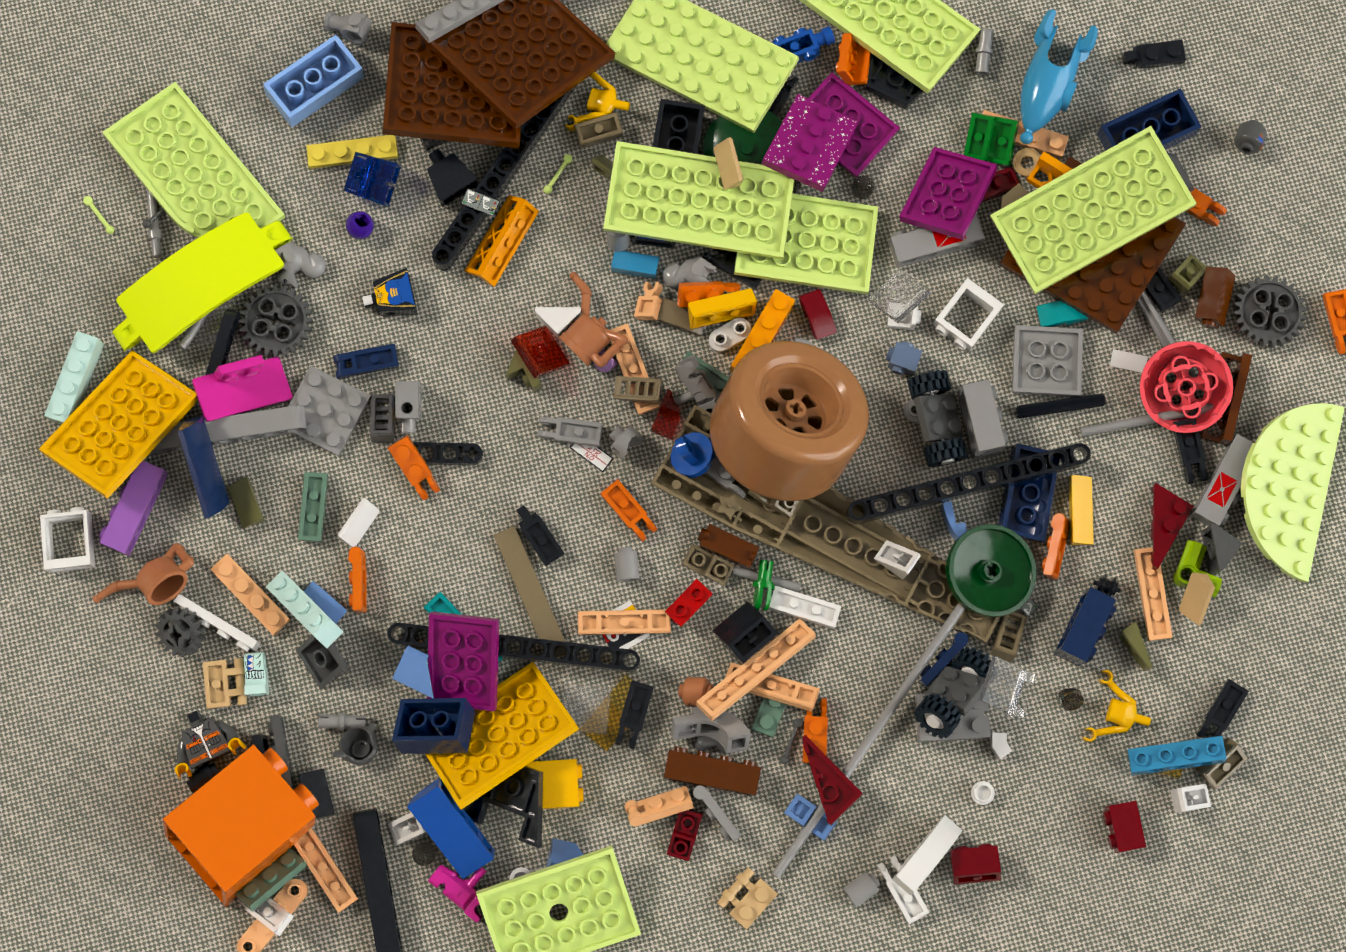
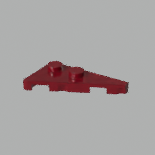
[1151,483,1194,571]
[802,735,863,826]

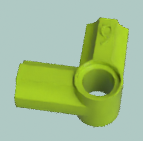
[1173,540,1222,598]

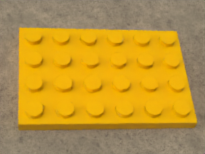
[39,350,198,499]
[425,662,579,810]

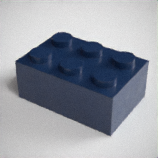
[1054,587,1117,667]
[392,698,476,754]

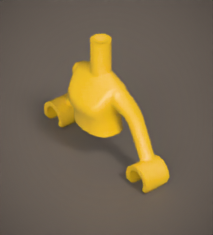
[565,72,630,131]
[1082,670,1151,742]

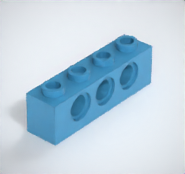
[1127,736,1227,776]

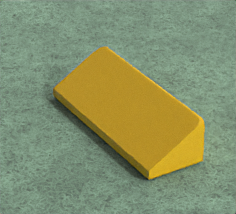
[688,289,757,329]
[1068,475,1094,545]

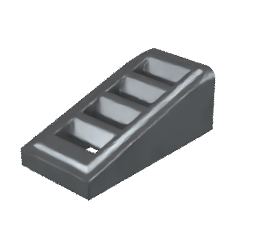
[370,394,394,443]

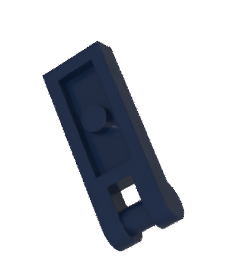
[333,344,399,379]
[919,632,968,689]

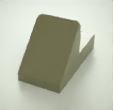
[1168,254,1206,295]
[506,344,542,392]

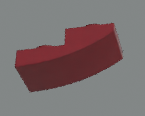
[798,289,837,340]
[666,809,703,861]

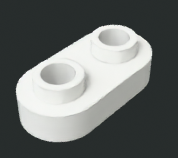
[709,318,751,353]

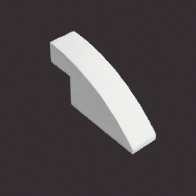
[892,815,963,895]

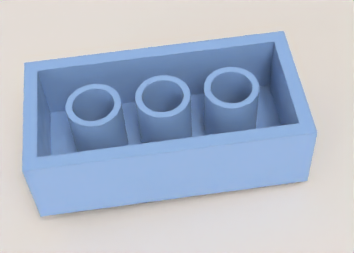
[263,35,364,128]

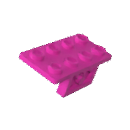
[192,355,293,422]

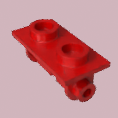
[665,579,713,627]

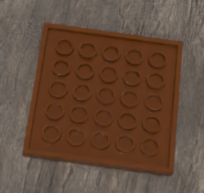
[425,0,615,129]
[382,22,521,148]
[1000,156,1186,334]

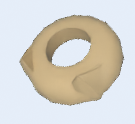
[1013,148,1040,177]

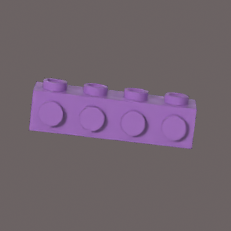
[99,461,168,557]

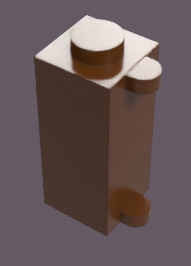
[1195,267,1236,329]
[697,524,760,570]

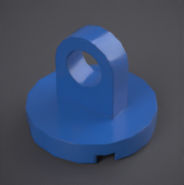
[670,432,716,478]

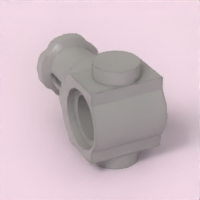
[324,11,372,45]

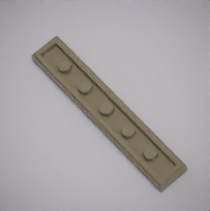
[494,526,567,658]

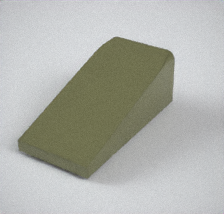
[1118,622,1152,671]

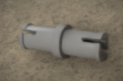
[975,28,994,75]
[318,713,366,731]

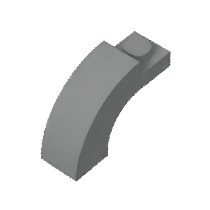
[671,707,751,753]

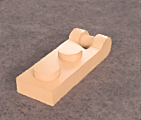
[624,786,694,827]

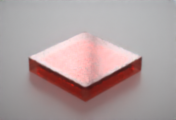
[511,326,570,379]

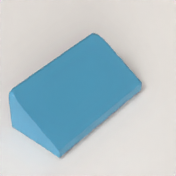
[611,251,659,279]

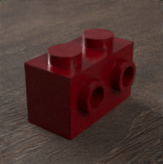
[1103,801,1147,853]
[950,844,1001,885]

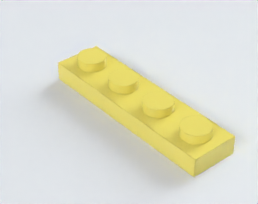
[306,135,398,169]

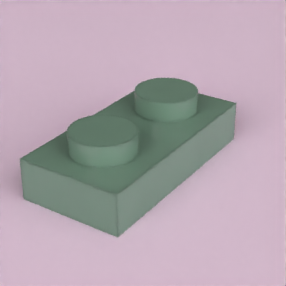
[751,698,786,738]

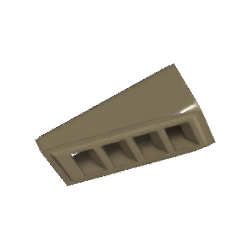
[613,376,661,405]
[990,612,1027,662]

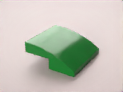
[964,112,1019,165]

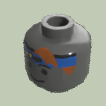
[1234,120,1267,154]

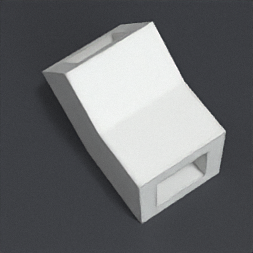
[990,732,1012,760]

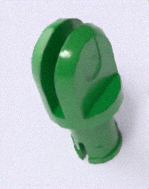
[752,560,775,611]

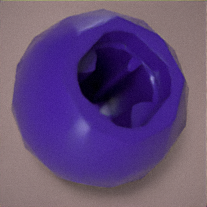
[346,211,374,240]

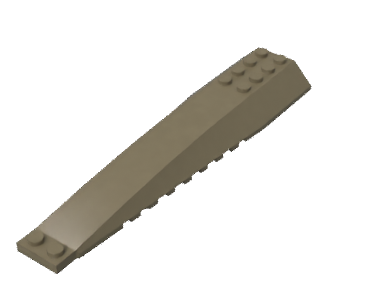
[651,405,1000,644]

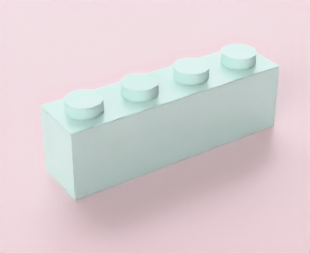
[44,331,104,425]
[266,571,343,648]

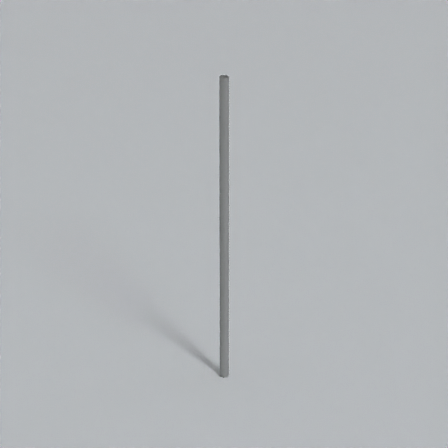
[772,604,965,879]

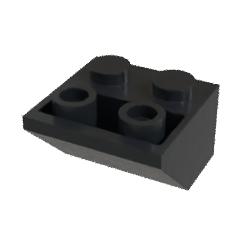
[712,601,778,665]

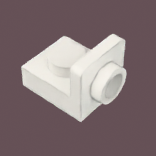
[887,303,921,330]

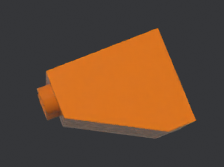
[163,744,319,907]

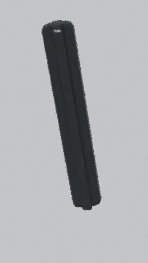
[1016,393,1106,419]

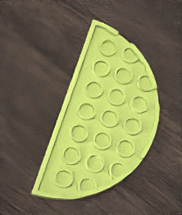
[1241,403,1345,583]

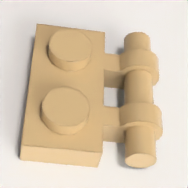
[202,658,247,709]
[717,867,778,930]

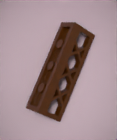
[1201,352,1252,446]

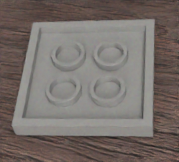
[1012,325,1083,397]
[289,365,371,457]

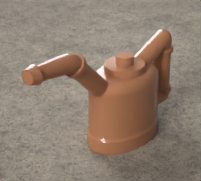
[558,272,628,367]
[92,543,194,605]

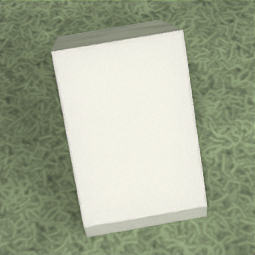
[535,307,581,339]
[874,540,921,579]
[1170,784,1211,813]
[388,813,428,846]

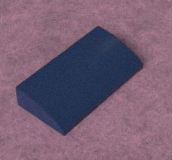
[178,416,230,519]
[998,443,1060,542]

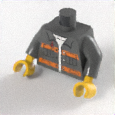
[175,710,246,780]

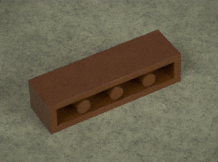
[664,747,761,796]

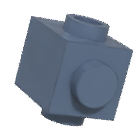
[885,341,922,376]

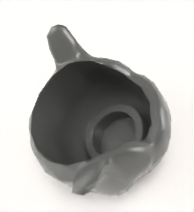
[333,723,378,766]

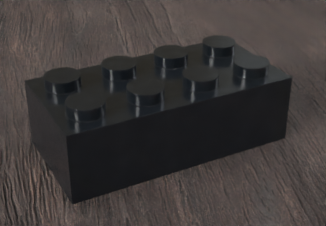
[652,99,705,154]

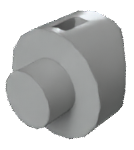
[609,425,644,460]

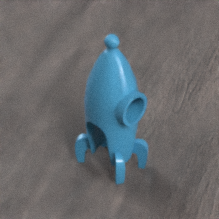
[1020,9,1098,144]

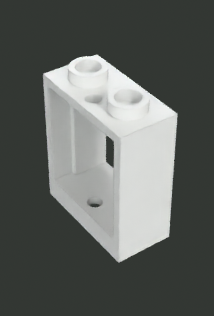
[933,278,1004,352]
[40,507,96,573]

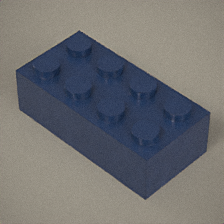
[1097,88,1202,151]

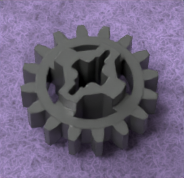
[155,606,206,657]

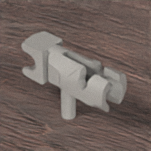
[675,355,721,414]

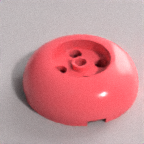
[1140,341,1233,433]

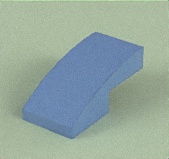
[940,501,967,541]
[304,581,347,624]
[784,794,837,842]

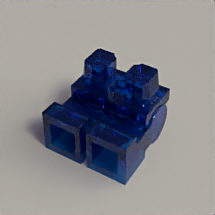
[343,152,402,207]

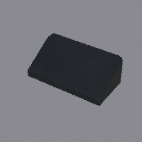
[299,769,335,820]

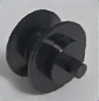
[1093,574,1121,597]

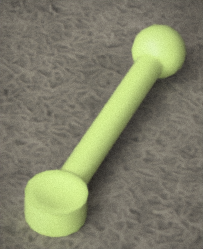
[543,154,572,194]
[83,196,115,234]

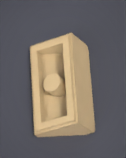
[713,137,743,190]
[1179,573,1215,625]

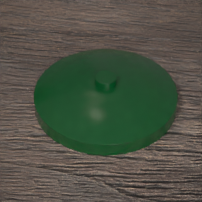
[703,111,782,165]
[946,524,1036,617]

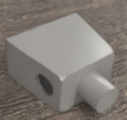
[395,381,422,433]

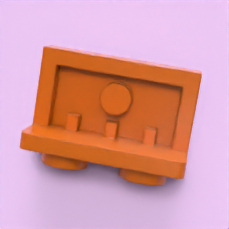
[836,33,871,86]

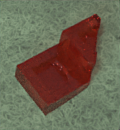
[651,389,681,440]

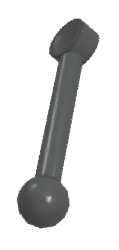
[142,208,165,228]
[780,718,803,765]

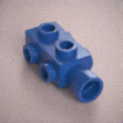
[773,26,835,64]

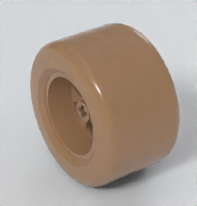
[710,341,869,501]

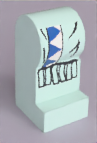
[244,652,269,697]

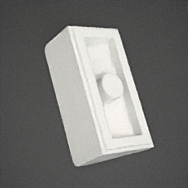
[338,498,379,547]

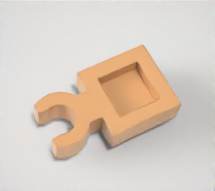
[634,281,663,320]

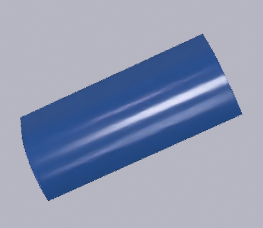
[407,778,495,879]

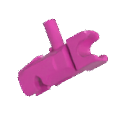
[428,865,487,923]

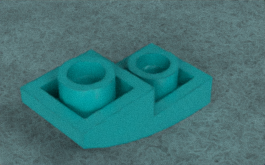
[1036,301,1089,327]

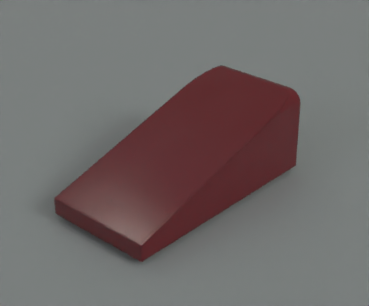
[981,167,1020,203]

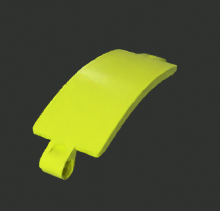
[112,212,293,353]

